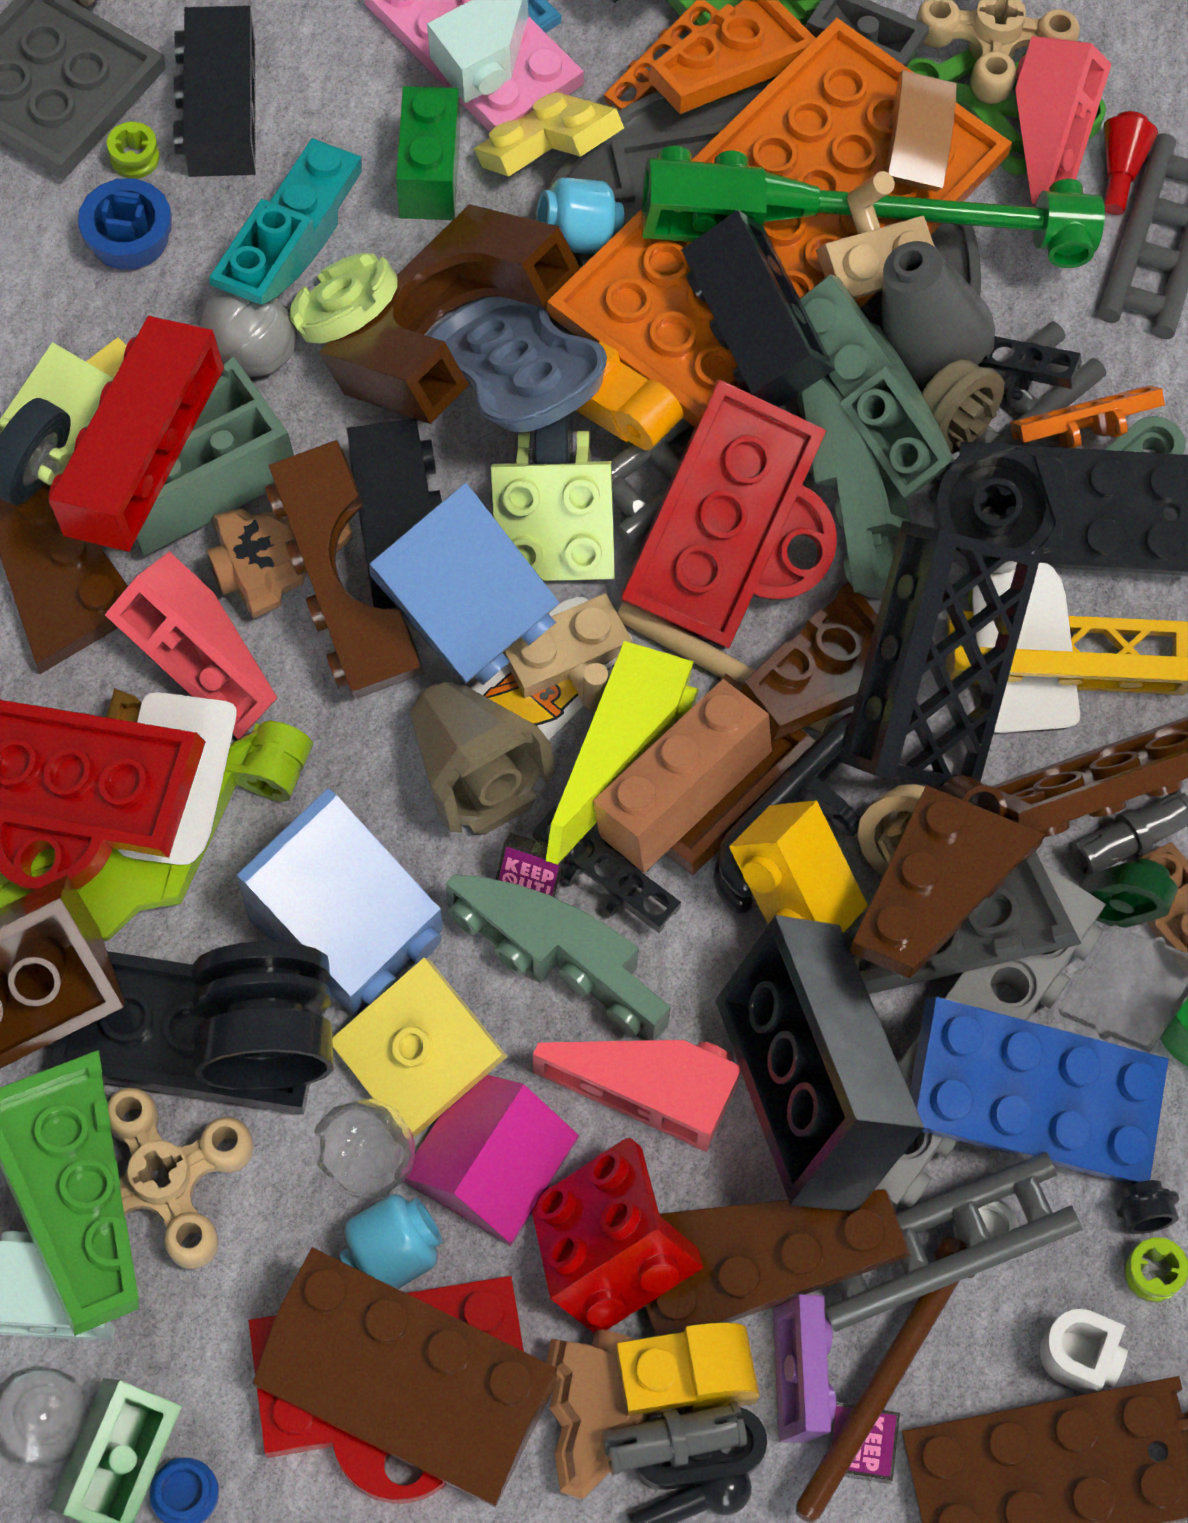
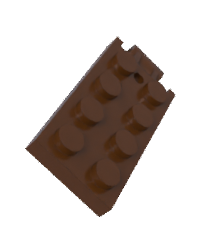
[940,716,1188,837]
[902,1376,1188,1523]

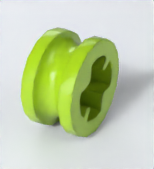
[106,121,160,179]
[1124,1237,1188,1302]

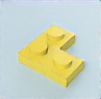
[474,92,624,177]

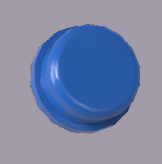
[78,178,172,270]

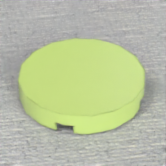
[289,253,398,344]

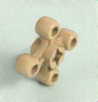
[916,0,1080,104]
[107,1087,254,1269]

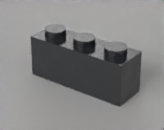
[173,5,256,177]
[681,210,835,407]
[347,419,442,609]

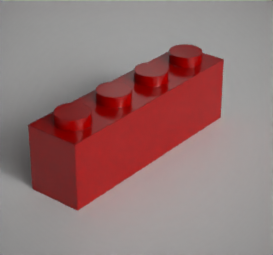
[49,315,224,552]

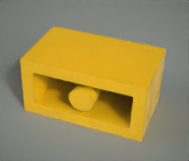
[729,800,868,933]

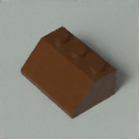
[0,874,125,1068]

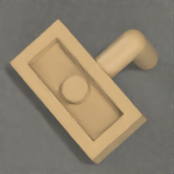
[816,171,934,299]
[503,593,633,711]

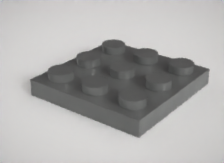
[0,0,166,180]

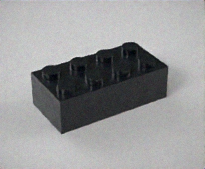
[715,915,924,1211]

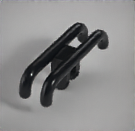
[713,712,861,914]

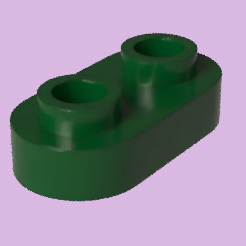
[1080,858,1178,928]

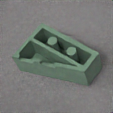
[135,356,294,556]

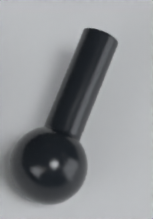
[626,1462,752,1523]

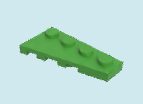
[0,1050,139,1336]

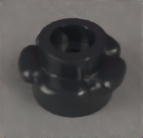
[1116,1180,1180,1234]

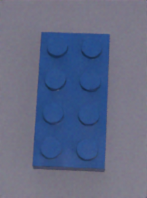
[910,997,1169,1185]

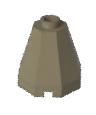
[410,682,556,834]

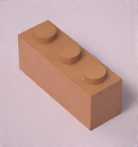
[593,679,772,873]

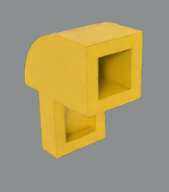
[616,1323,760,1416]

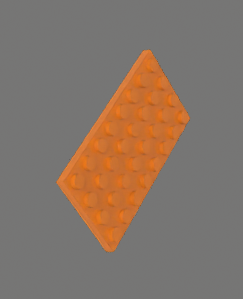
[547,18,1012,427]

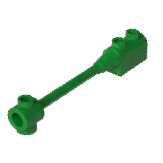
[642,146,1105,268]

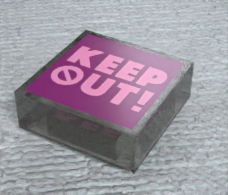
[496,832,569,899]
[826,1403,900,1484]

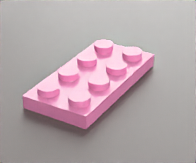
[365,0,584,132]

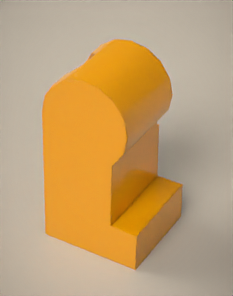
[576,341,684,451]

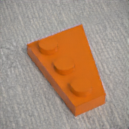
[649,0,816,114]

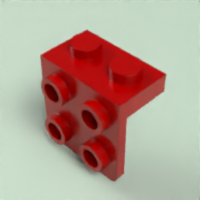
[532,1138,704,1333]

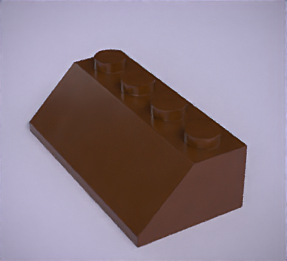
[253,1247,557,1508]

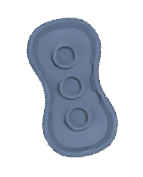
[428,296,607,432]

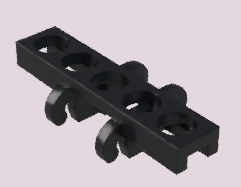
[977,336,1082,409]
[533,807,681,933]

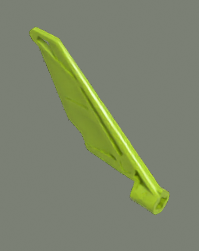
[0,720,314,941]

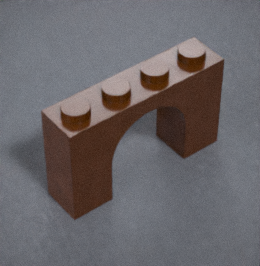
[319,204,580,424]

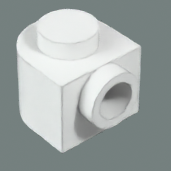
[1040,1309,1128,1394]

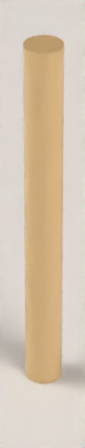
[617,602,834,735]

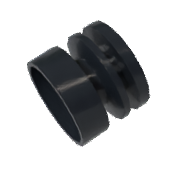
[192,941,334,1091]

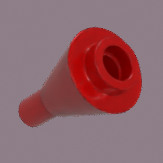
[1103,111,1158,215]

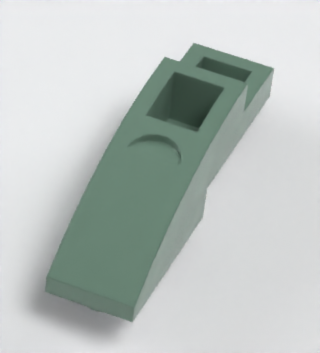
[800,274,954,499]
[797,375,911,600]
[446,874,671,1040]

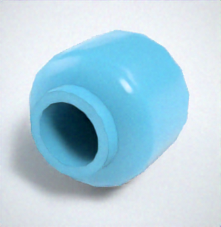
[536,177,624,255]
[340,1194,443,1289]

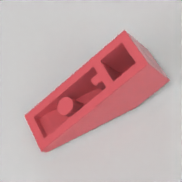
[1015,36,1112,206]
[105,551,277,739]
[533,1040,741,1152]

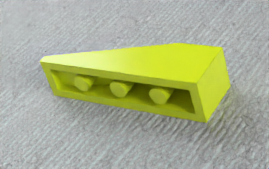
[546,641,699,865]

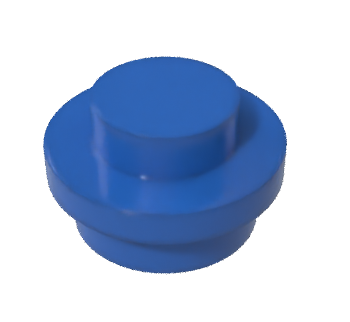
[150,1458,219,1523]

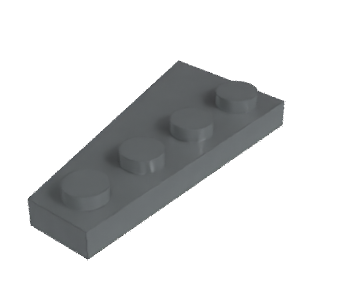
[843,851,1082,994]

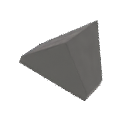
[806,0,930,67]

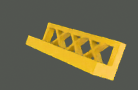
[946,611,1188,695]

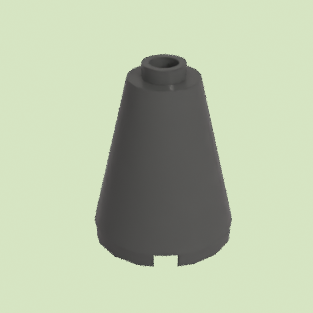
[880,241,996,390]

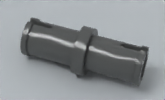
[1071,790,1188,875]
[603,1401,747,1475]

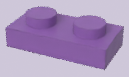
[773,1294,836,1443]

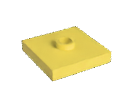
[332,957,508,1141]

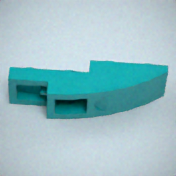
[209,138,362,305]

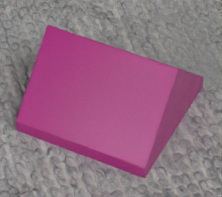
[401,1075,579,1246]

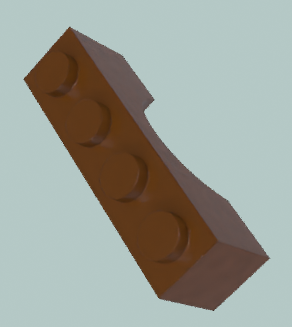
[265,440,425,698]

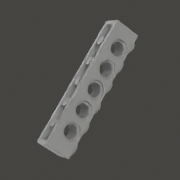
[875,863,1106,1211]

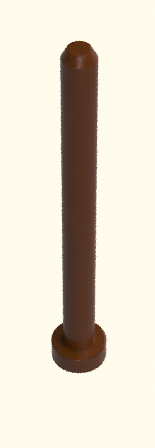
[796,1236,975,1523]

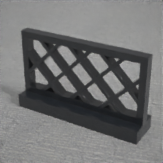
[840,521,1041,786]

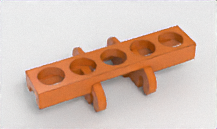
[604,0,719,110]
[1010,385,1165,448]

